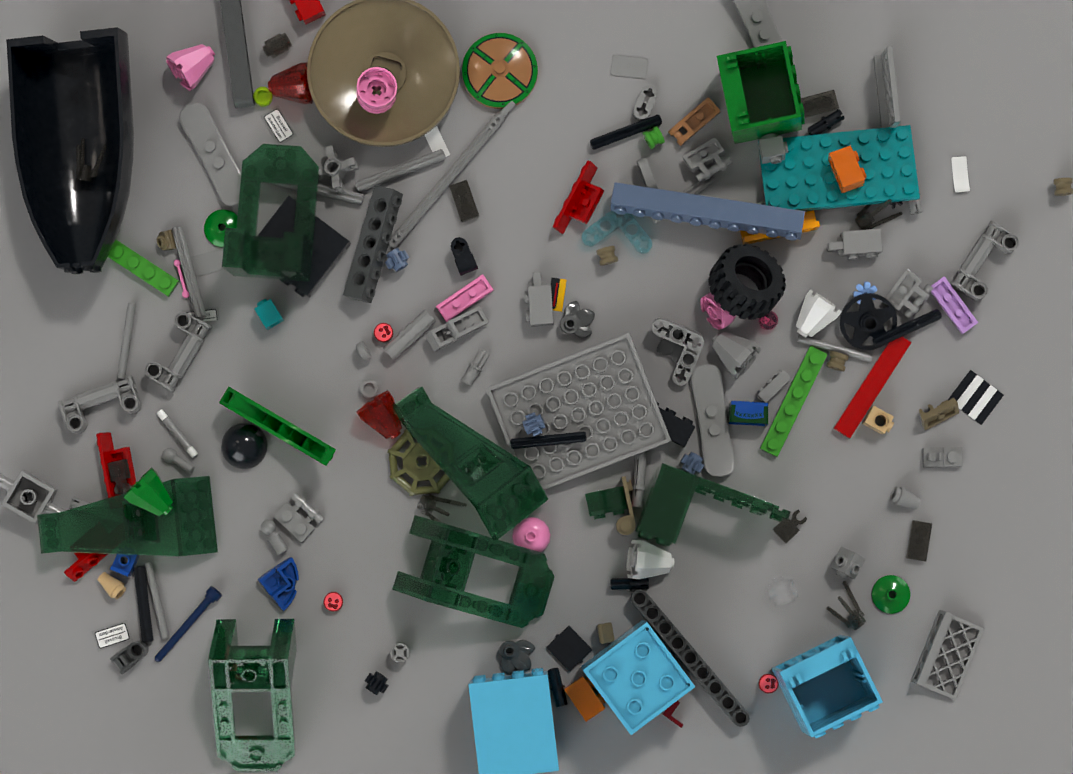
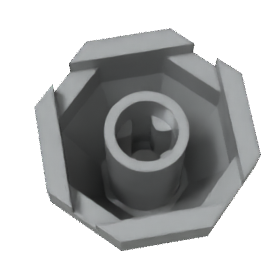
[712,331,761,379]

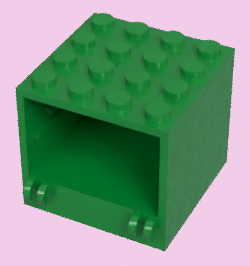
[717,41,805,144]

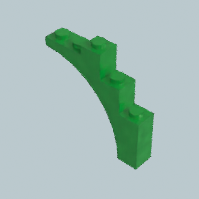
[219,386,336,466]

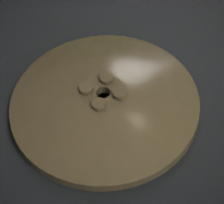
[307,0,460,147]

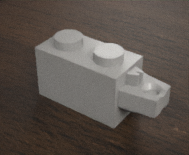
[827,229,883,259]
[525,272,554,327]

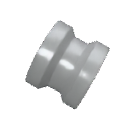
[390,643,410,663]

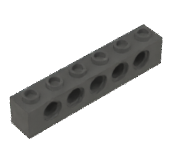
[343,186,403,303]

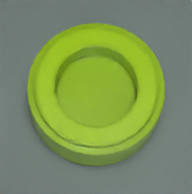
[253,87,273,107]

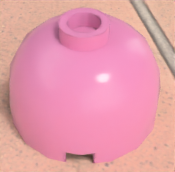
[700,292,736,330]
[512,517,551,555]

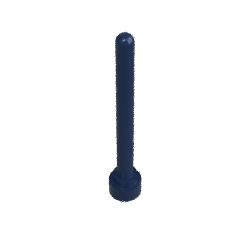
[155,586,223,662]

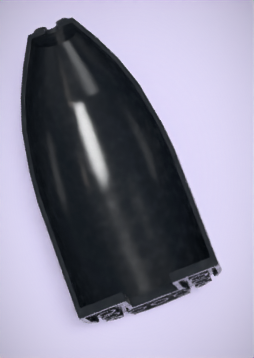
[6,27,134,274]

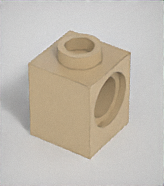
[862,406,894,434]

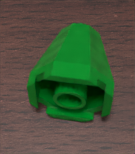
[124,467,173,516]

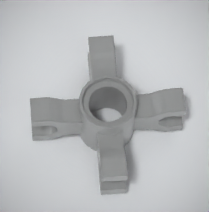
[310,145,359,194]

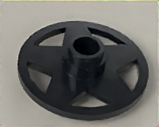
[840,293,897,350]

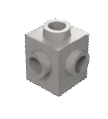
[831,546,865,580]

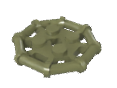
[387,427,457,496]

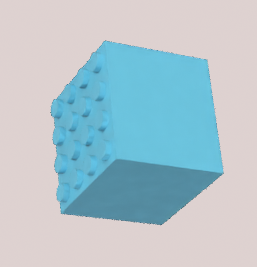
[771,635,883,738]

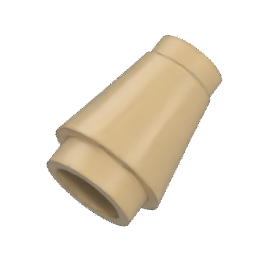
[97,572,126,600]

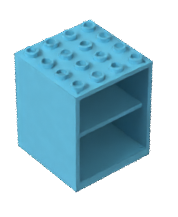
[581,620,695,735]
[468,668,559,774]

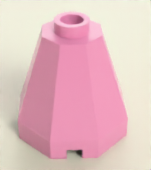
[166,44,215,91]

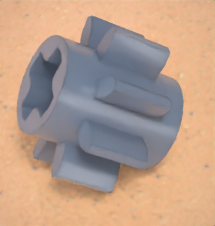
[385,248,410,272]
[522,412,546,437]
[680,452,705,476]

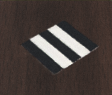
[948,370,1004,425]

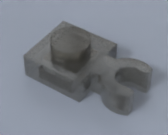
[107,459,131,495]
[772,510,807,544]

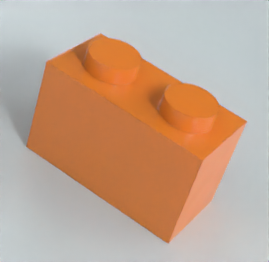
[828,145,866,193]
[564,675,606,722]

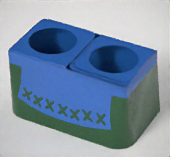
[728,401,768,426]

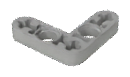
[652,317,705,386]

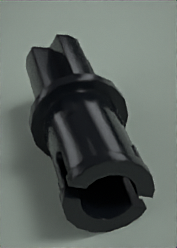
[808,109,845,135]
[610,578,649,591]
[548,667,568,707]

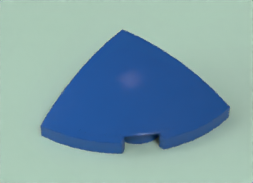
[257,557,299,611]

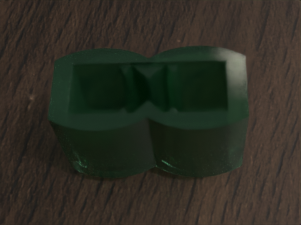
[585,486,628,520]

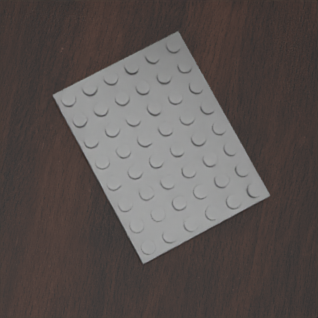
[486,333,672,496]

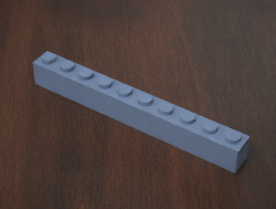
[611,182,805,240]

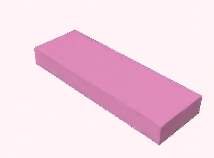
[436,274,494,322]

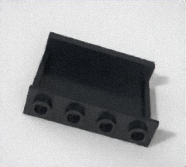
[247,195,351,298]

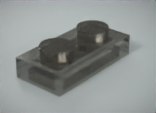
[801,90,839,118]
[449,180,479,223]
[906,520,932,562]

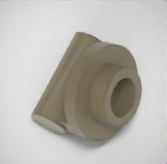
[156,230,177,250]

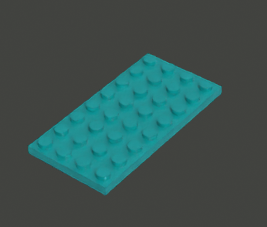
[758,125,920,211]

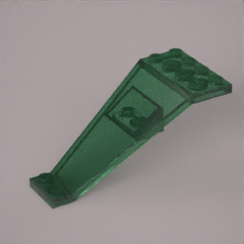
[392,386,548,540]
[37,476,218,557]

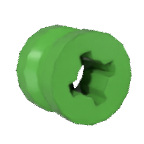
[643,126,665,150]

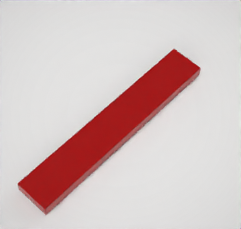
[833,337,912,439]

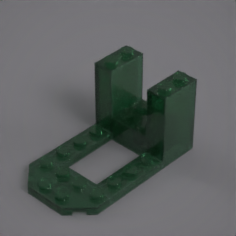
[222,144,320,281]
[635,463,791,547]
[392,515,554,628]
[208,619,297,772]

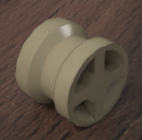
[1053,177,1073,196]
[596,246,618,266]
[826,351,849,372]

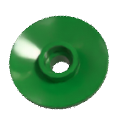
[204,209,242,247]
[872,575,910,614]

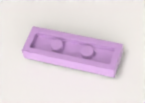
[931,276,978,334]

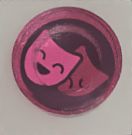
[758,311,778,330]

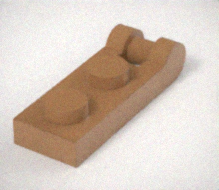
[668,97,721,146]

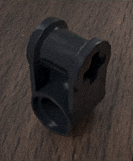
[451,237,478,276]

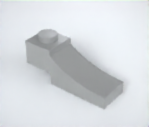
[425,306,489,352]

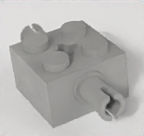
[0,470,67,524]

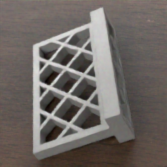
[873,46,901,128]
[911,610,985,700]

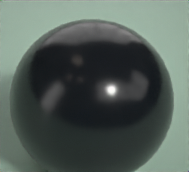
[221,423,267,469]

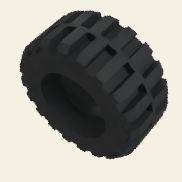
[708,244,786,320]

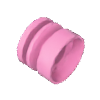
[356,67,397,114]

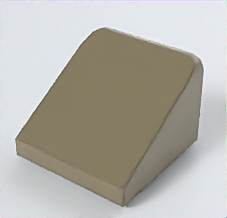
[597,622,614,644]

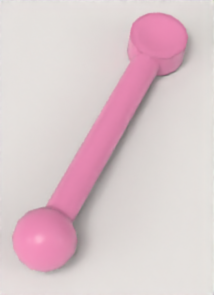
[174,259,190,298]

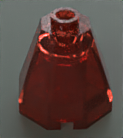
[268,62,313,104]
[356,390,402,439]

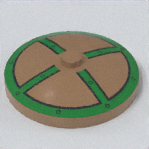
[462,33,538,109]

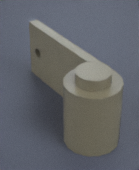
[616,476,636,535]

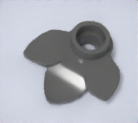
[560,301,595,338]
[656,325,693,362]
[499,640,535,674]

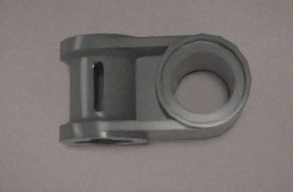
[110,640,149,675]

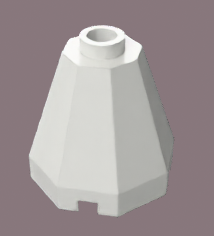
[796,289,842,338]
[626,540,675,579]

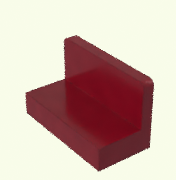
[662,700,683,728]

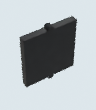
[546,626,592,672]

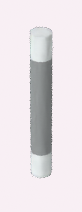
[156,409,198,458]

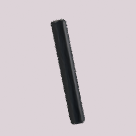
[590,114,662,150]
[872,309,942,348]
[510,431,587,449]
[133,566,154,643]

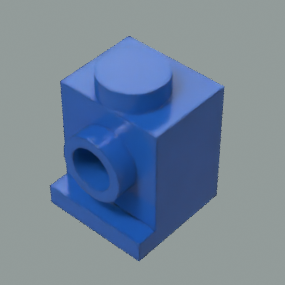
[110,546,140,577]

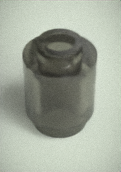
[262,33,292,58]

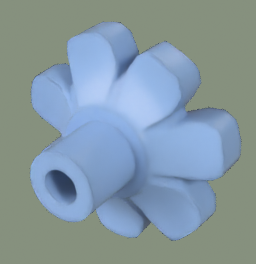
[853,281,877,305]

